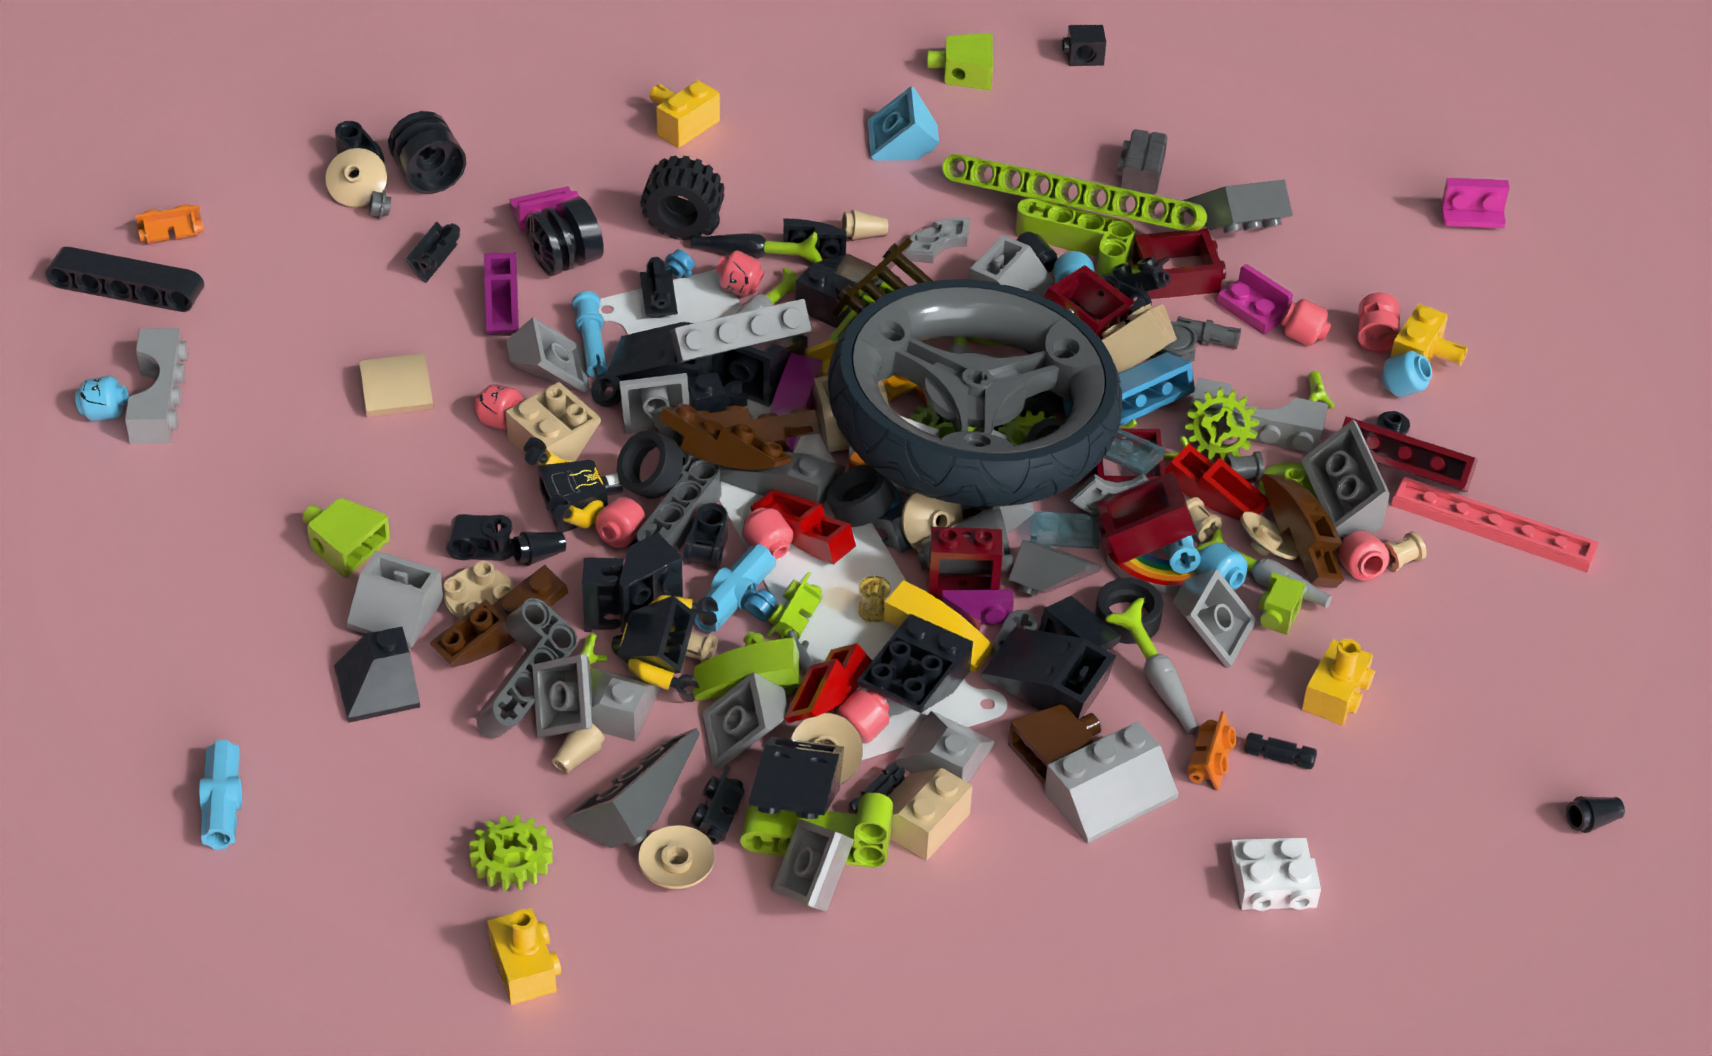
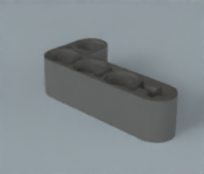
[637,449,722,552]
[477,598,577,738]

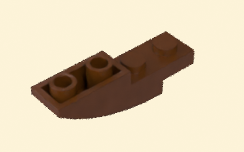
[659,403,793,470]
[697,406,822,451]
[1260,474,1344,588]
[429,565,569,667]

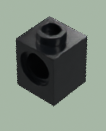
[1062,25,1107,66]

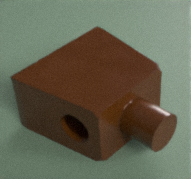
[1008,705,1101,786]

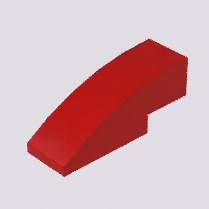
[1165,444,1270,521]
[750,489,856,565]
[784,643,872,723]

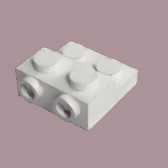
[1230,838,1321,911]

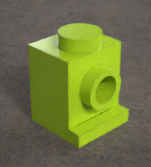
[1258,572,1306,635]

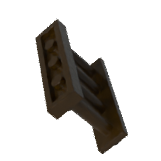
[832,238,934,318]

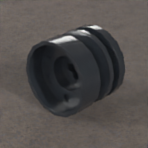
[388,111,467,194]
[526,196,604,276]

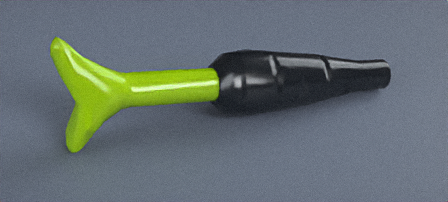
[691,232,823,263]

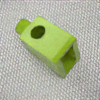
[927,33,993,90]
[302,498,390,578]

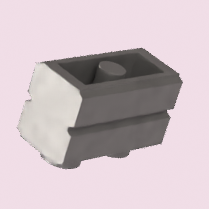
[1117,129,1168,195]

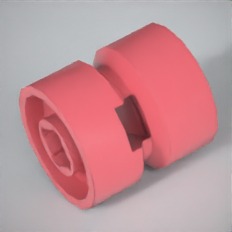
[1358,292,1400,353]

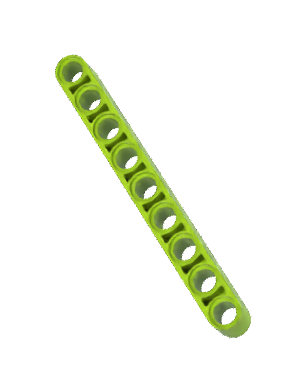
[942,154,1207,231]

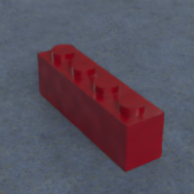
[1342,416,1478,492]

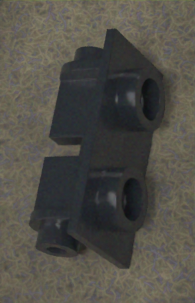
[404,222,460,283]
[1110,256,1171,292]
[640,257,678,317]
[690,766,745,845]

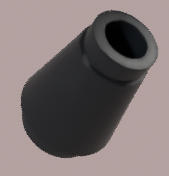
[512,532,566,566]
[1566,796,1625,833]

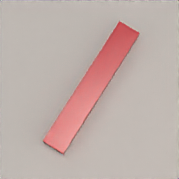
[1391,476,1599,572]

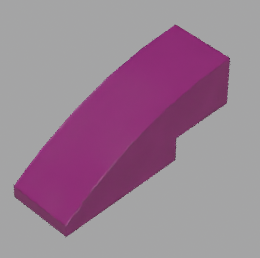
[484,252,519,334]
[769,353,823,453]

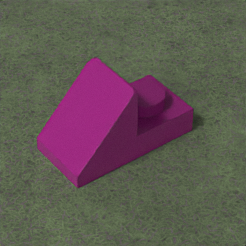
[941,589,1014,631]

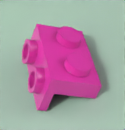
[509,186,579,231]

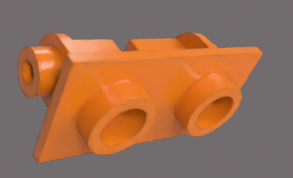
[136,204,204,244]
[1187,711,1236,790]

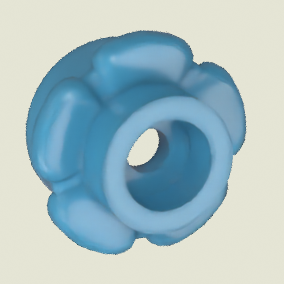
[665,249,695,278]
[744,589,777,621]

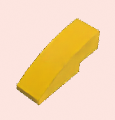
[884,580,993,673]

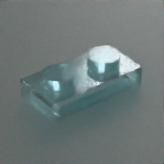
[1103,429,1164,475]
[1030,511,1100,549]

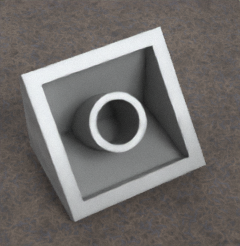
[772,819,854,912]

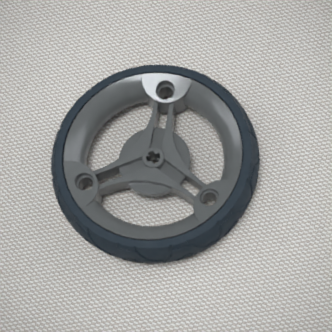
[828,279,1122,507]

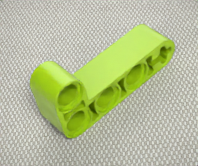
[1015,199,1135,275]
[740,793,893,868]

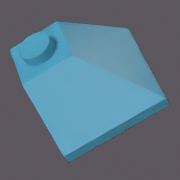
[868,86,939,161]

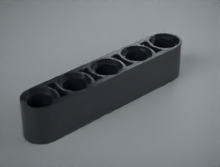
[45,247,204,312]

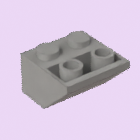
[969,234,1055,297]
[347,551,443,648]

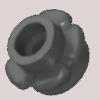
[369,190,391,220]

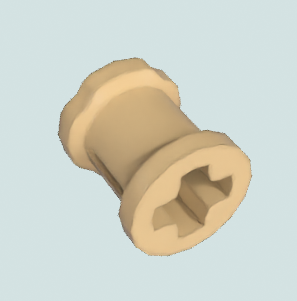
[1186,497,1222,542]
[1383,531,1427,572]
[685,632,718,663]

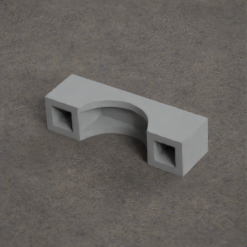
[670,299,812,363]
[125,328,188,444]
[1188,378,1328,453]

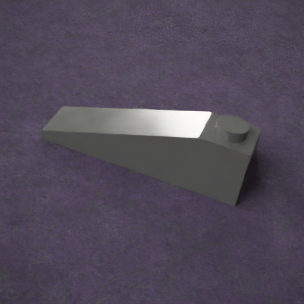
[719,452,845,506]
[563,728,700,848]

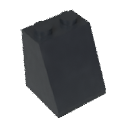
[712,335,808,407]

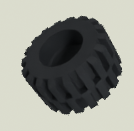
[640,155,725,240]

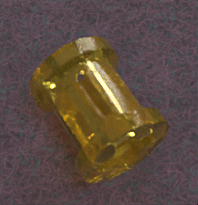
[858,576,891,622]

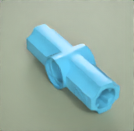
[694,544,776,634]
[199,740,242,850]

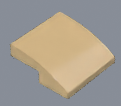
[359,353,433,417]

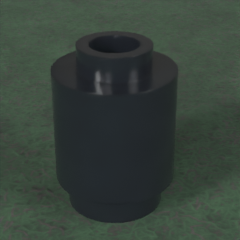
[1016,232,1057,273]

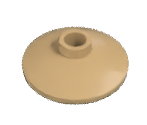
[325,148,388,208]
[901,492,963,550]
[1240,512,1299,560]
[791,713,863,785]
[638,825,715,889]

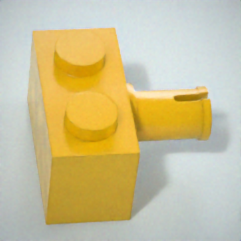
[649,80,720,148]
[1390,303,1468,366]
[1302,639,1375,725]
[487,908,561,1005]

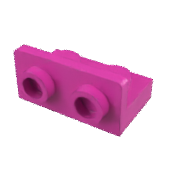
[1441,178,1510,228]
[1216,264,1293,334]

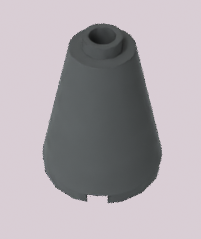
[917,506,1014,575]

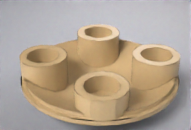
[444,561,514,619]

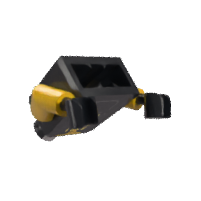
[523,437,623,533]
[611,595,719,702]

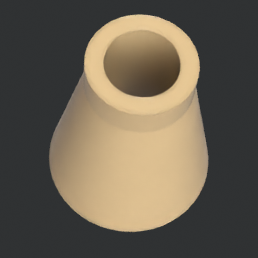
[841,209,888,240]
[551,724,605,775]

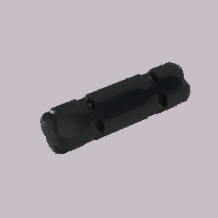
[1244,732,1317,769]
[848,762,905,814]

